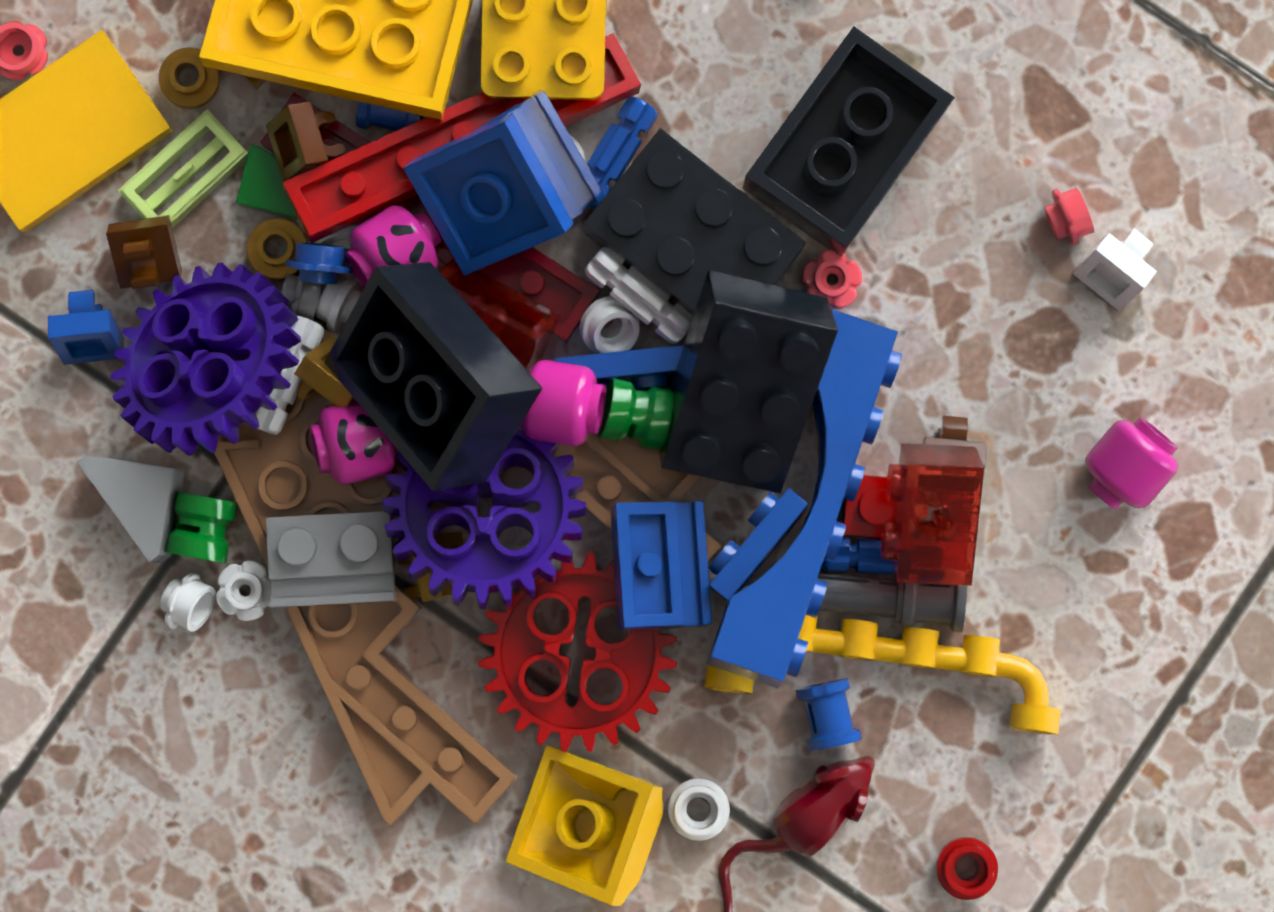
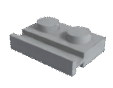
[266,511,397,608]

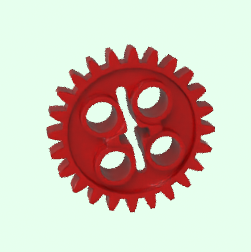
[478,552,677,752]

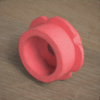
[0,21,48,81]
[1044,187,1094,245]
[802,250,862,309]

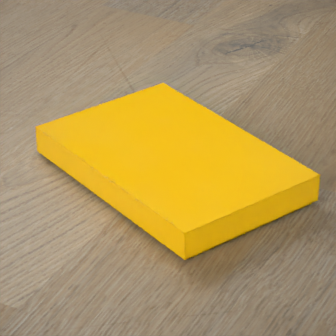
[0,30,174,234]

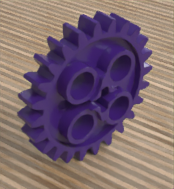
[110,262,301,456]
[382,429,586,609]

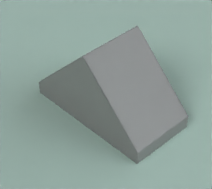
[77,455,185,563]

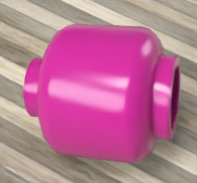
[521,360,606,446]
[1085,417,1178,510]

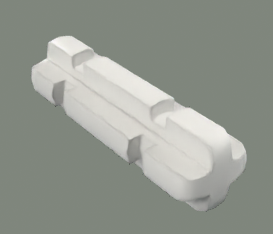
[584,247,693,345]
[255,316,324,435]

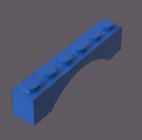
[707,309,902,688]

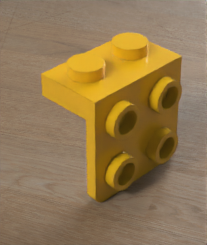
[481,0,607,100]

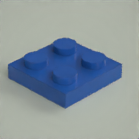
[403,113,574,276]

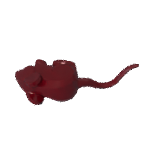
[718,756,875,912]

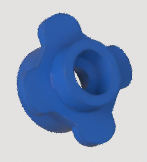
[286,242,353,284]

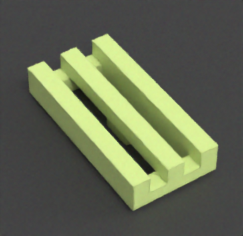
[118,109,248,228]

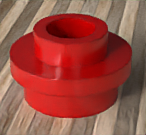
[936,837,998,900]

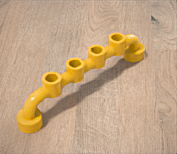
[704,615,1061,735]

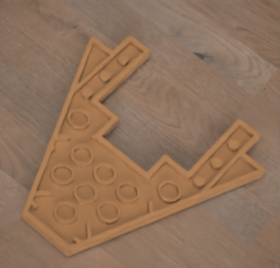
[214,330,721,826]

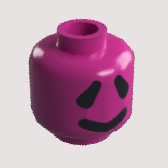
[345,205,441,288]
[309,400,398,485]

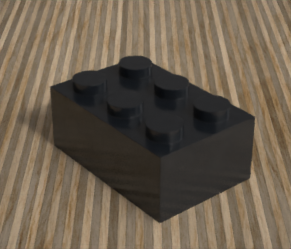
[742,26,955,257]
[583,128,806,316]
[324,262,543,491]
[659,270,838,494]

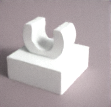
[1072,228,1157,312]

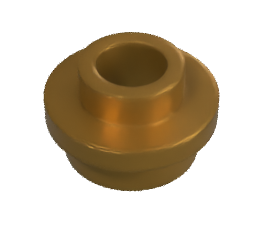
[159,47,221,109]
[247,218,308,280]

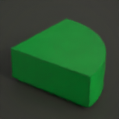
[236,145,298,220]

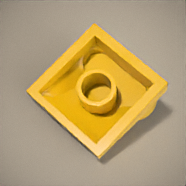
[505,745,663,906]

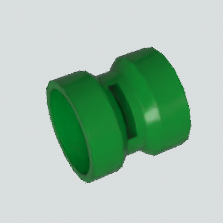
[597,378,674,451]
[165,492,238,563]

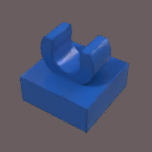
[48,289,124,365]

